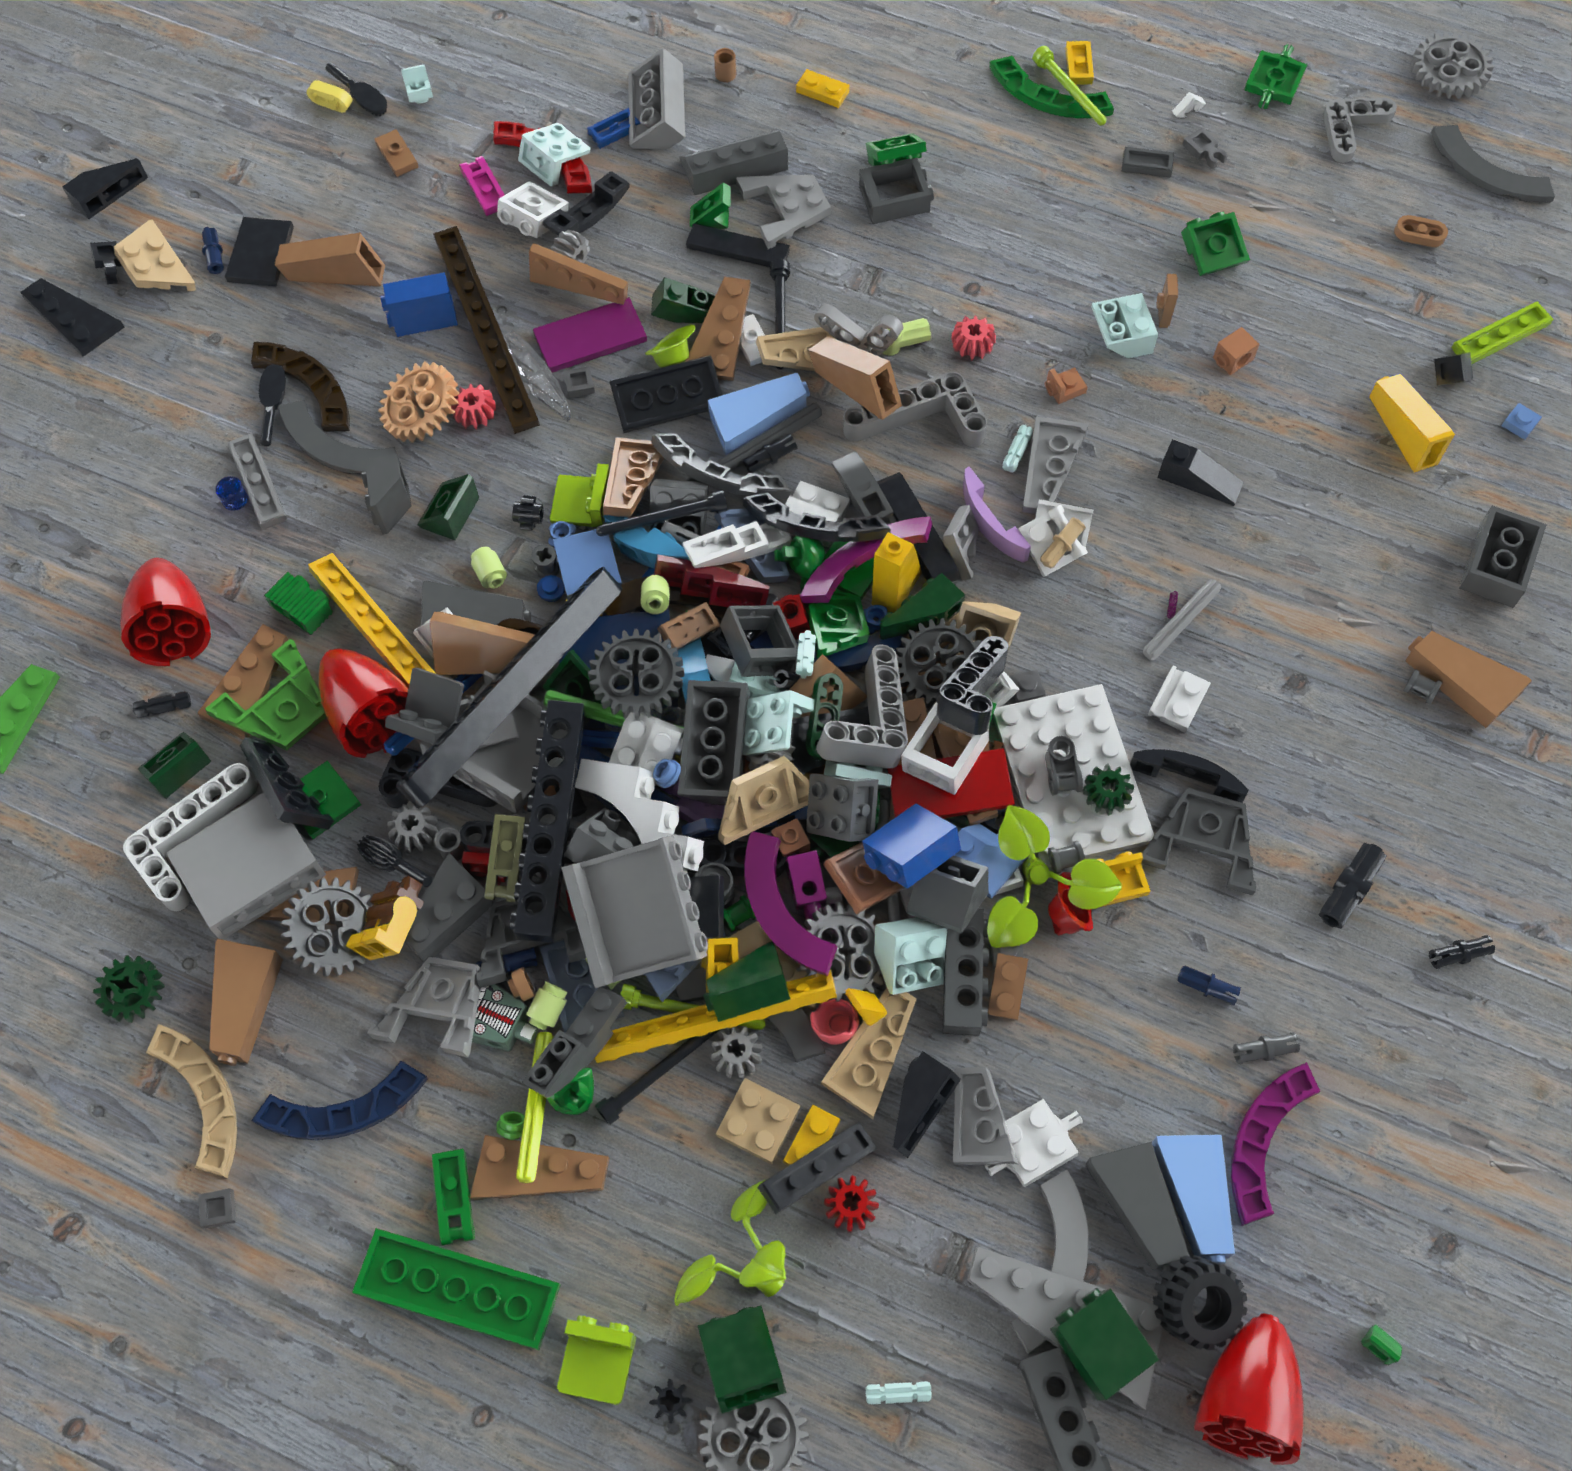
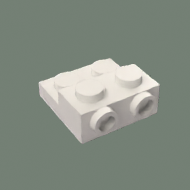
[497,181,569,238]
[785,481,850,547]
[609,712,684,787]

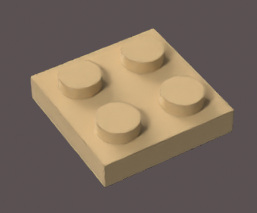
[716,1078,801,1164]

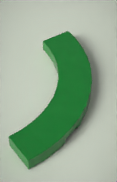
[989,55,1114,118]

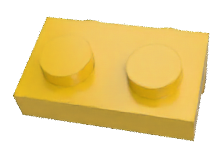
[1097,852,1151,907]

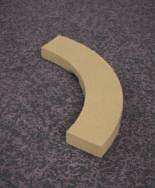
[146,1024,237,1178]

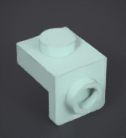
[401,65,433,104]

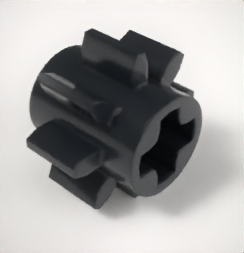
[512,495,544,530]
[649,1379,692,1425]

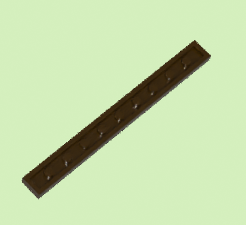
[433,226,540,434]

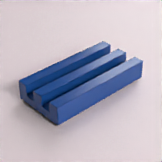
[587,108,641,149]

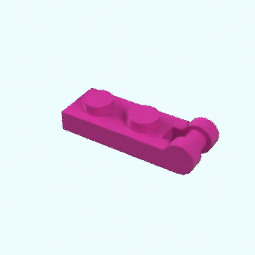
[459,156,504,216]

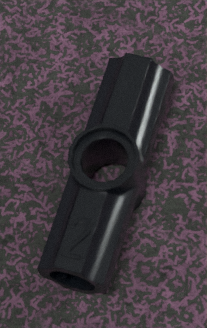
[1319,842,1387,929]

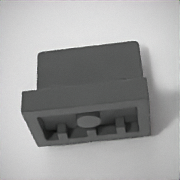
[385,668,464,744]
[806,773,878,842]

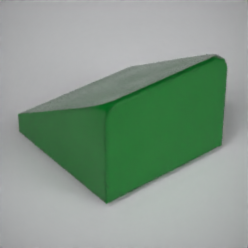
[1361,1324,1402,1365]

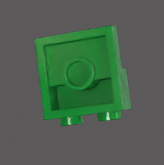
[866,133,927,166]
[1181,211,1250,276]

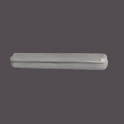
[1143,579,1221,661]

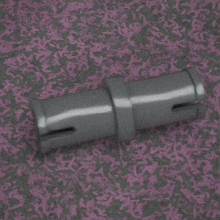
[1233,1032,1300,1064]

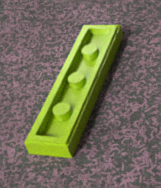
[1451,301,1554,364]

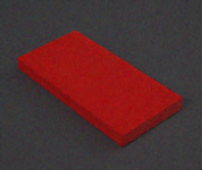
[887,748,1015,818]

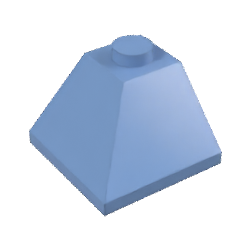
[954,823,1026,899]

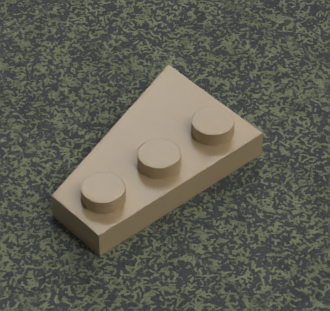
[756,327,835,371]

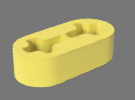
[306,80,353,113]

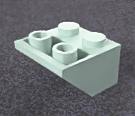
[1091,293,1158,358]
[874,917,947,995]

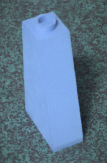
[708,372,810,455]
[1152,1135,1235,1264]

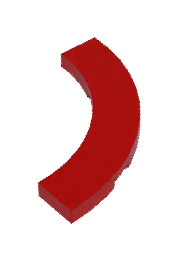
[493,121,592,194]

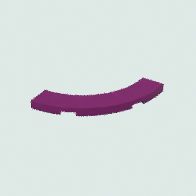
[800,516,933,603]
[745,831,837,976]
[1231,1062,1321,1226]

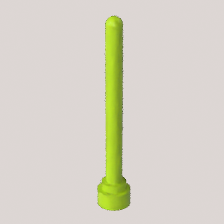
[1032,45,1107,126]
[620,984,766,1030]

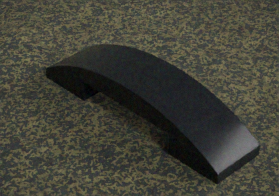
[543,171,630,236]
[1130,749,1248,803]

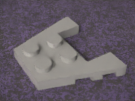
[736,175,831,249]
[367,957,481,1057]

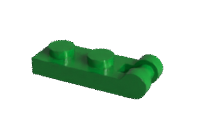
[432,1149,475,1246]

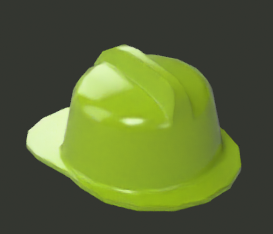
[645,325,696,368]

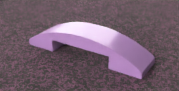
[963,466,1031,563]

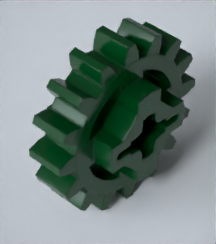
[93,955,165,1023]

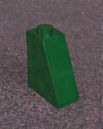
[703,941,790,1022]

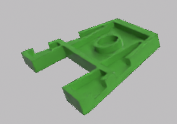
[205,638,326,751]

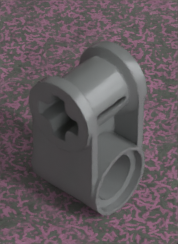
[1045,736,1083,796]

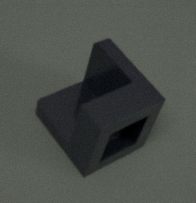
[1434,352,1473,386]

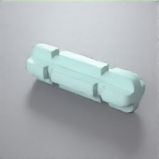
[1002,425,1033,473]
[796,630,816,679]
[866,1382,932,1404]

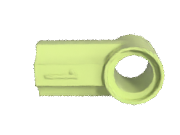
[883,318,931,356]

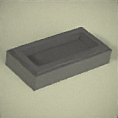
[1121,147,1174,178]

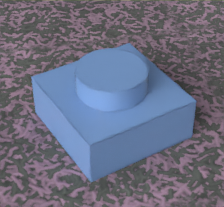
[1502,403,1542,440]

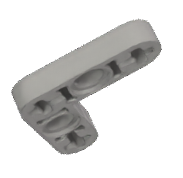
[1323,98,1397,163]
[814,304,903,356]

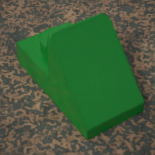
[690,182,731,229]

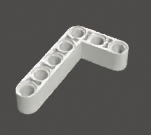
[123,763,258,911]

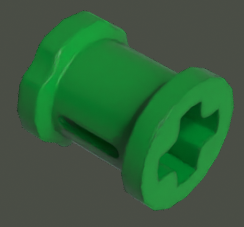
[724,894,756,933]

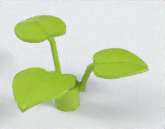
[987,805,1122,948]
[674,1178,786,1307]

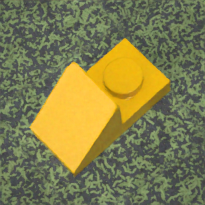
[701,937,738,993]

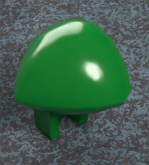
[774,535,825,578]
[545,1067,594,1115]

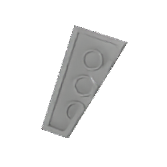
[1022,416,1089,514]

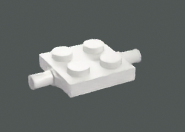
[984,1099,1083,1187]

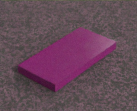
[533,297,647,373]

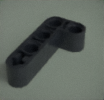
[936,636,1009,735]
[378,748,498,809]

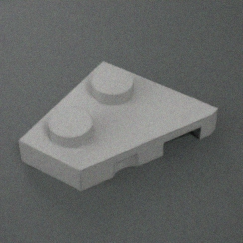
[943,505,979,580]

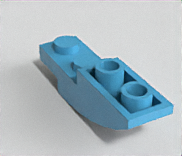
[603,515,690,569]

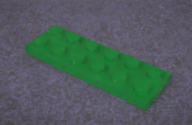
[352,1228,561,1351]

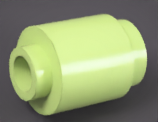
[471,547,507,589]
[641,575,669,614]
[526,981,568,1030]

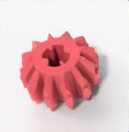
[951,315,996,361]
[451,383,496,430]

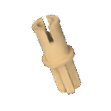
[1040,517,1086,568]

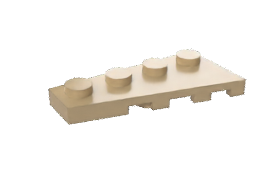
[821,988,917,1119]

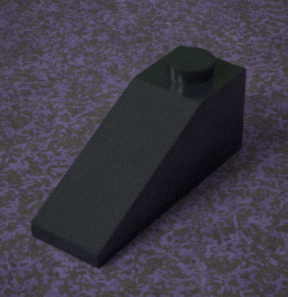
[62,158,148,219]
[1157,439,1244,506]
[893,1051,961,1158]

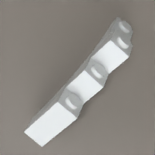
[575,759,704,872]

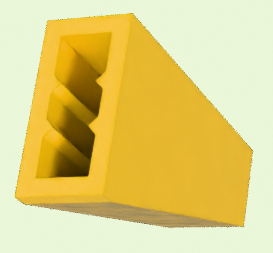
[1369,374,1455,472]
[871,532,922,613]

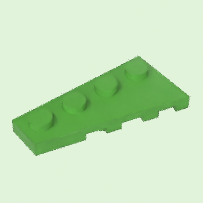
[0,664,60,774]

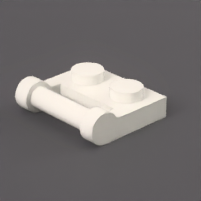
[1018,505,1088,577]

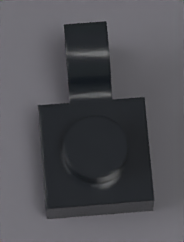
[90,241,122,285]

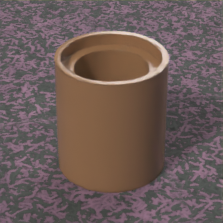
[714,48,736,82]

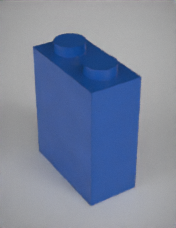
[380,272,458,337]
[862,804,961,889]

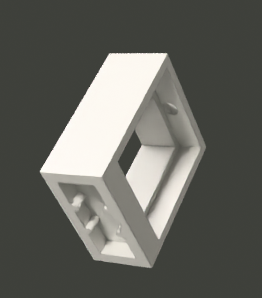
[901,702,989,795]

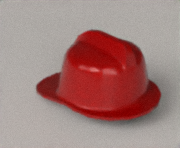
[1048,872,1093,936]

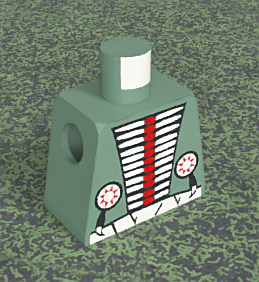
[472,984,539,1051]

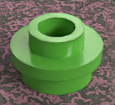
[496,1111,525,1140]

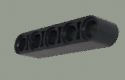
[877,472,959,582]

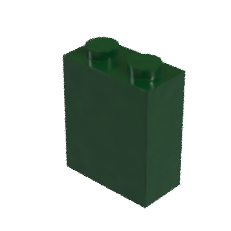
[1050,1287,1159,1400]
[698,1305,787,1414]

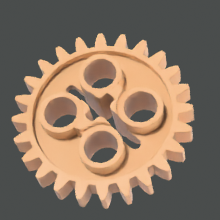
[378,361,459,443]

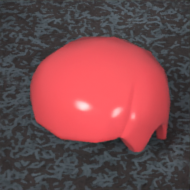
[810,999,859,1045]

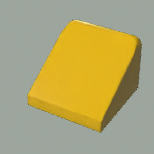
[845,988,888,1027]

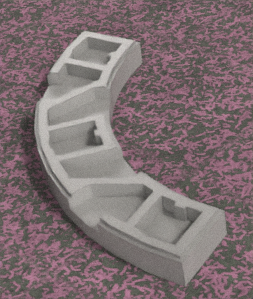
[1010,1169,1089,1353]

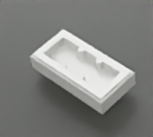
[740,314,765,366]

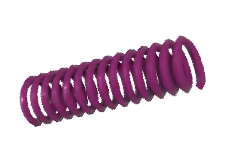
[1167,591,1178,618]

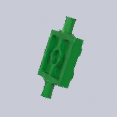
[1244,44,1308,109]

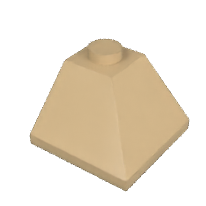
[948,601,1021,655]

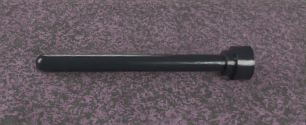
[770,259,790,370]
[596,490,728,536]
[595,1030,720,1125]

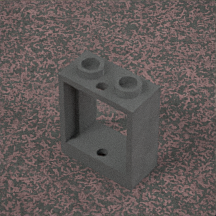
[859,158,934,224]
[720,605,798,677]

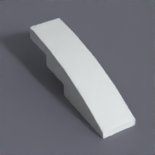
[682,521,792,568]

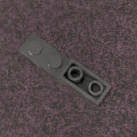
[832,451,896,525]
[522,986,627,1098]

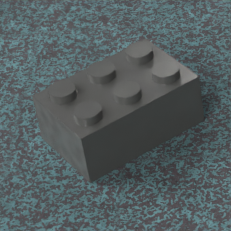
[1459,505,1547,608]

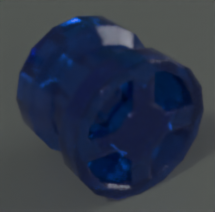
[215,476,248,511]

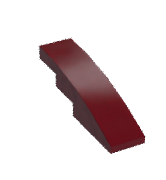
[653,554,769,607]

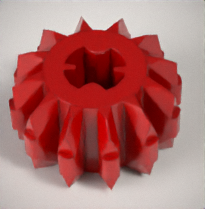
[824,1175,879,1233]

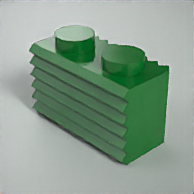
[264,572,333,635]

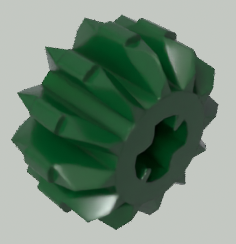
[1082,764,1134,816]

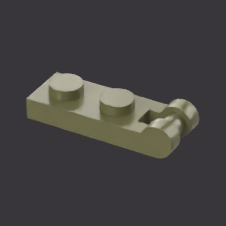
[485,814,526,902]

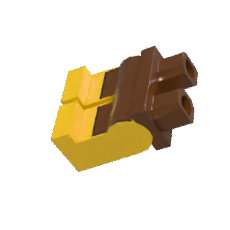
[346,876,424,961]

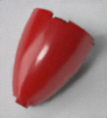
[120,558,211,666]
[318,648,409,758]
[1194,1313,1304,1465]

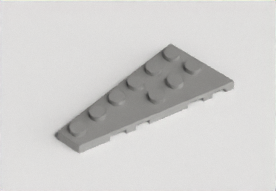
[967,1247,1163,1410]

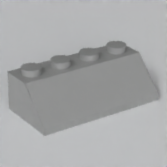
[628,48,685,149]

